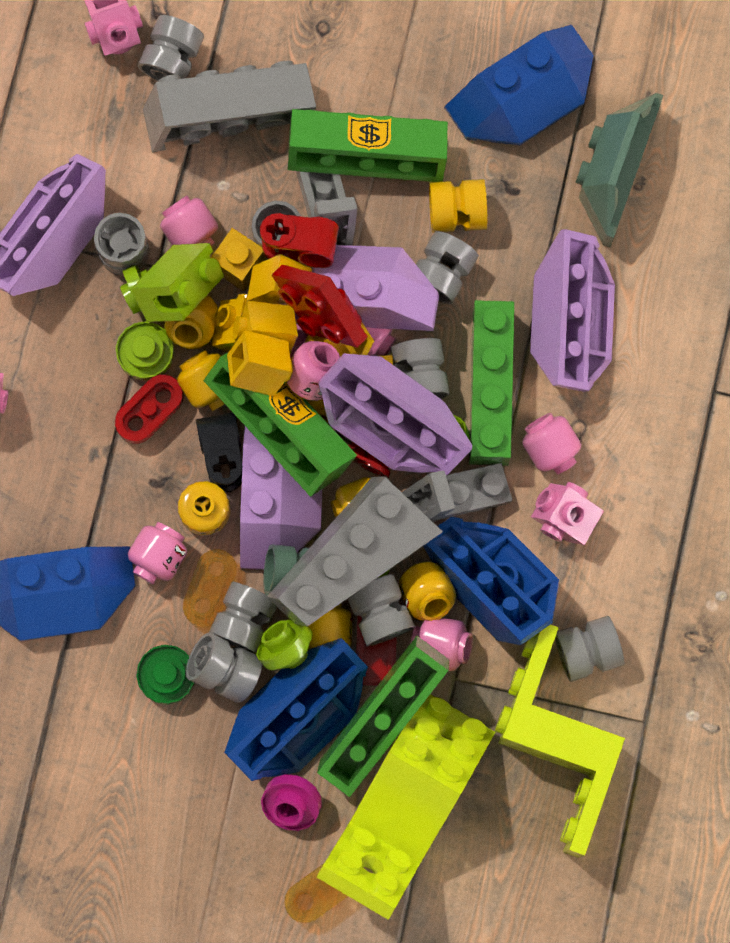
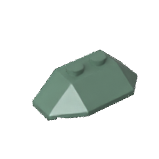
[575,93,664,247]

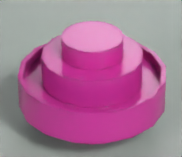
[261,774,322,831]

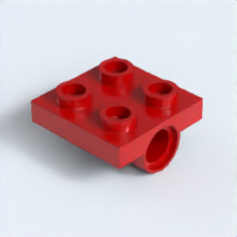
[271,264,368,348]

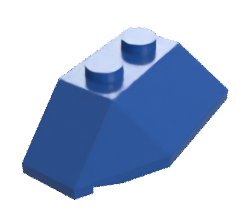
[444,25,594,145]
[423,517,559,645]
[0,546,136,641]
[224,638,368,781]

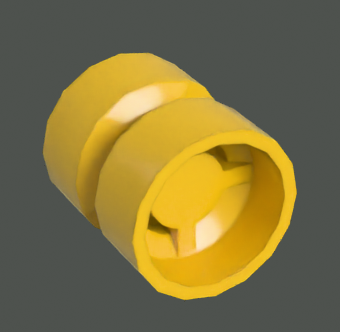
[429,179,487,233]

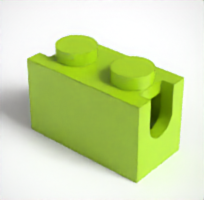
[131,243,224,322]

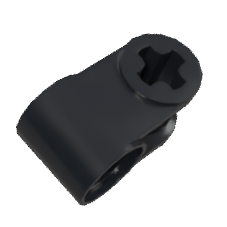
[195,412,242,492]

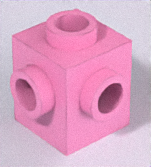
[84,0,143,56]
[531,482,604,545]

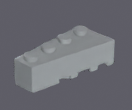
[143,61,316,153]
[267,477,443,626]

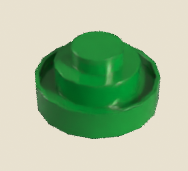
[136,645,195,705]

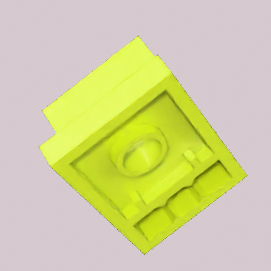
[494,624,625,858]
[316,694,495,920]

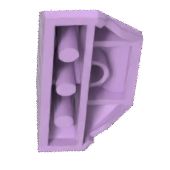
[0,154,106,296]
[530,229,615,392]
[294,245,439,331]
[319,353,473,475]
[240,426,322,570]

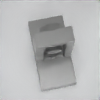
[296,171,358,246]
[402,463,513,522]

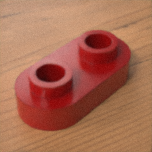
[115,374,183,444]

